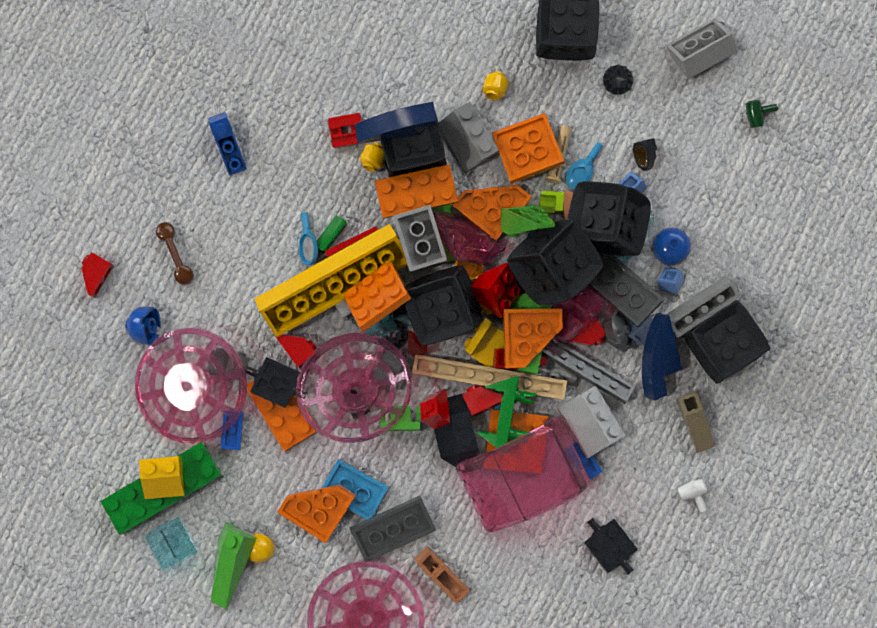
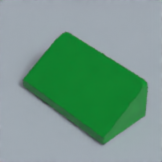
[317,216,347,253]

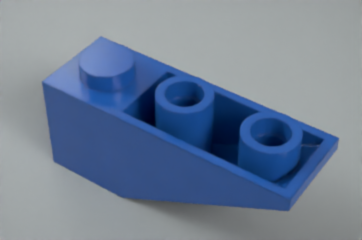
[208,112,247,175]

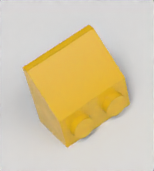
[139,456,184,499]

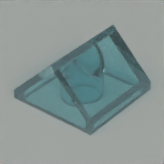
[145,517,197,570]

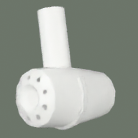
[678,478,707,512]

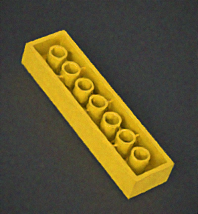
[254,224,408,337]

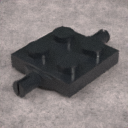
[244,357,307,408]
[583,518,638,575]

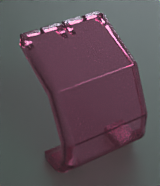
[455,417,590,533]

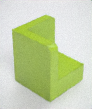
[539,191,564,214]

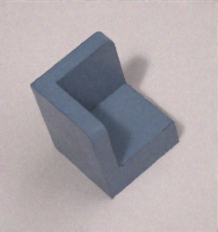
[628,316,653,345]

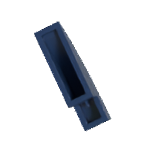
[354,102,437,144]
[642,313,682,401]

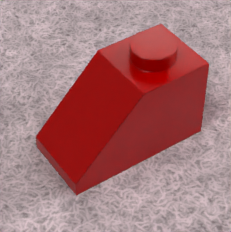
[81,252,114,298]
[561,315,606,346]
[275,335,317,368]
[462,385,503,416]
[420,389,450,430]

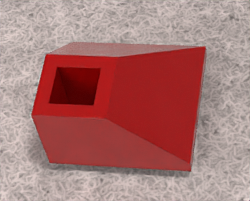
[471,263,521,318]

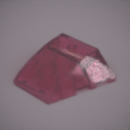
[433,210,507,265]
[551,285,611,343]

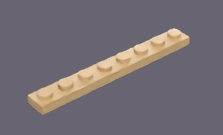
[412,354,567,400]

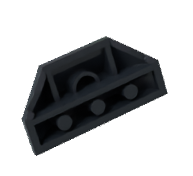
[434,393,483,473]

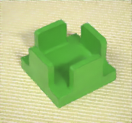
[381,406,420,431]

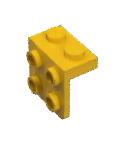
[464,319,504,369]

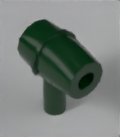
[745,100,778,128]

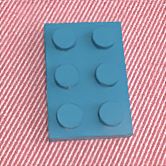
[322,459,389,519]

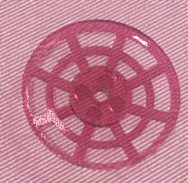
[135,328,247,444]
[296,333,412,443]
[307,561,425,628]

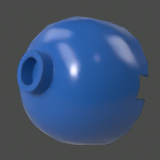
[652,227,691,266]
[125,306,161,345]

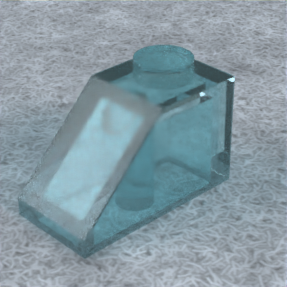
[351,312,397,339]

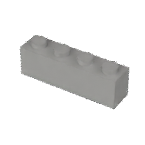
[666,277,741,338]

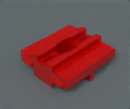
[327,113,362,148]

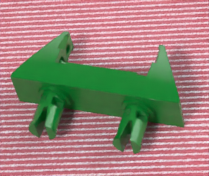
[478,376,536,454]

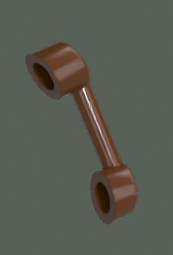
[155,222,194,285]

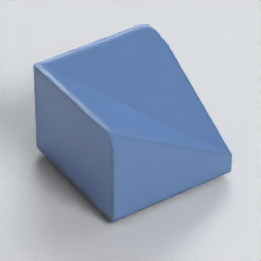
[658,268,684,294]

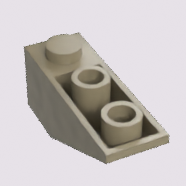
[675,391,715,453]

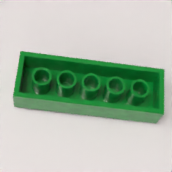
[100,442,224,535]

